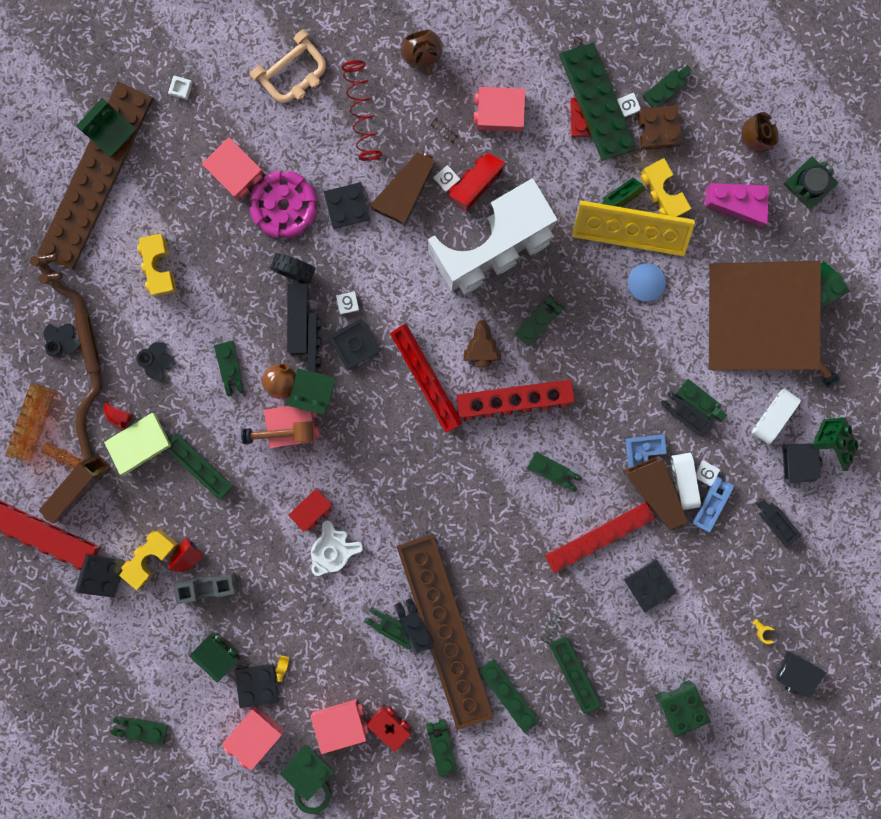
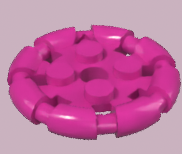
[250,171,318,239]

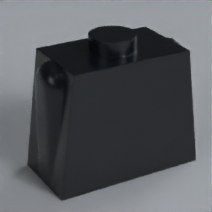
[782,443,822,483]
[776,650,827,698]

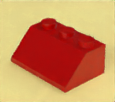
[448,152,506,214]

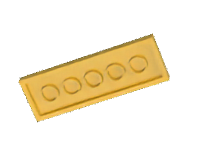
[572,200,695,256]

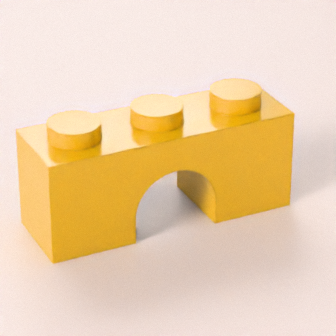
[640,158,691,217]
[137,234,177,297]
[119,529,178,590]

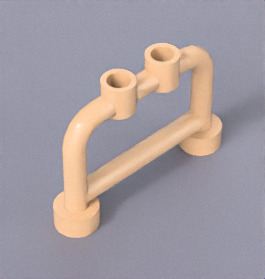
[250,29,326,103]

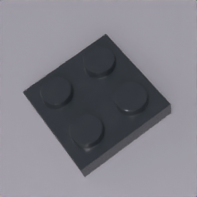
[323,182,370,229]
[328,318,381,370]
[75,553,125,598]
[624,559,677,613]
[234,663,279,708]

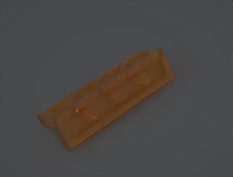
[5,383,56,462]

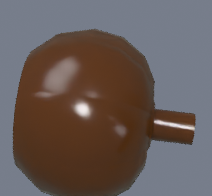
[401,29,443,76]

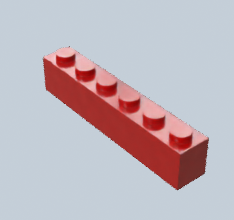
[0,501,101,570]

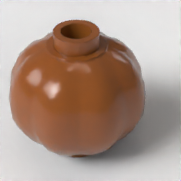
[262,363,296,399]

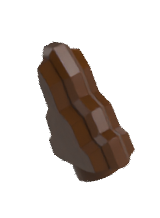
[463,320,502,367]

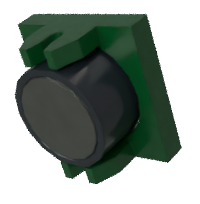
[784,156,839,210]

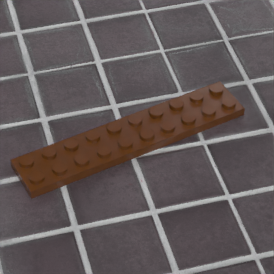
[37,81,154,270]
[396,534,494,730]

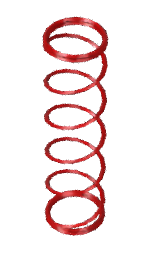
[341,60,382,161]

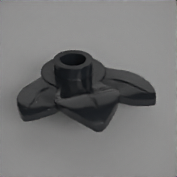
[43,323,80,357]
[136,342,175,380]

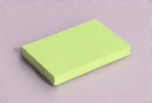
[104,413,171,475]

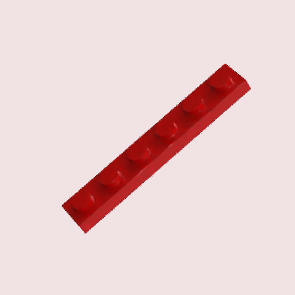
[390,323,463,433]
[544,502,655,573]

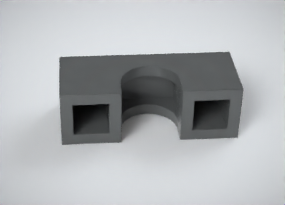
[173,572,239,604]

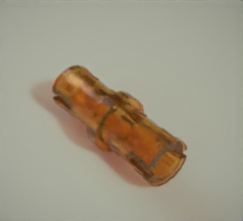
[41,442,82,468]

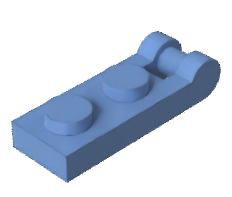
[691,476,734,533]

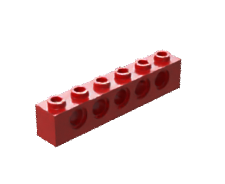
[456,379,574,421]

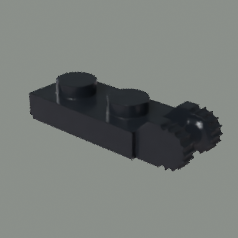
[660,391,714,437]
[395,599,434,655]

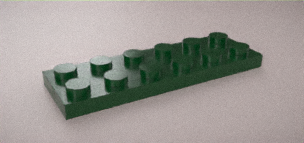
[559,42,637,162]

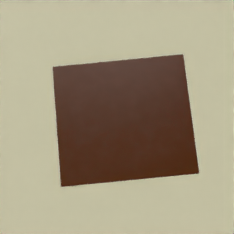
[709,261,821,370]

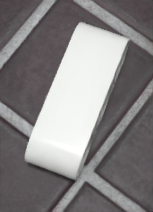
[752,388,801,444]
[670,453,701,510]

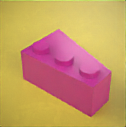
[705,183,769,228]

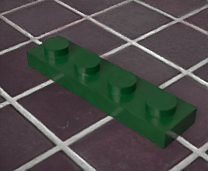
[166,434,233,500]
[549,635,601,714]
[478,659,540,733]

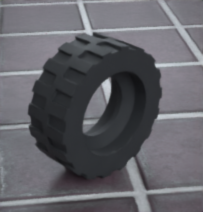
[270,253,316,284]

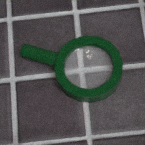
[294,782,331,814]

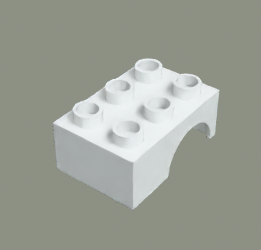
[428,178,558,295]

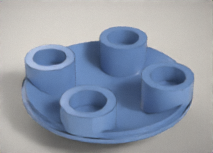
[628,264,666,302]

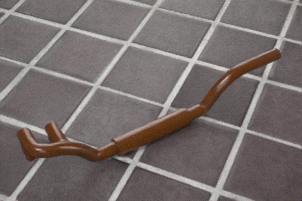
[30,254,102,461]

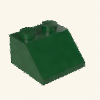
[820,261,850,309]
[189,632,240,683]
[280,744,335,801]

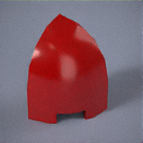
[104,402,133,430]
[169,537,204,572]

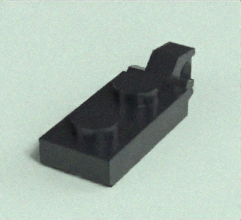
[755,498,802,548]

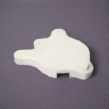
[311,520,363,576]

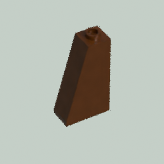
[370,152,435,226]
[39,455,112,524]
[623,456,687,530]

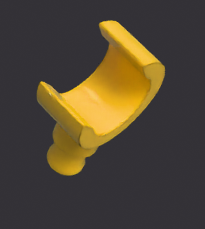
[753,619,775,644]
[276,655,289,682]

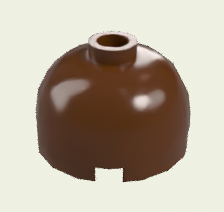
[741,112,778,153]

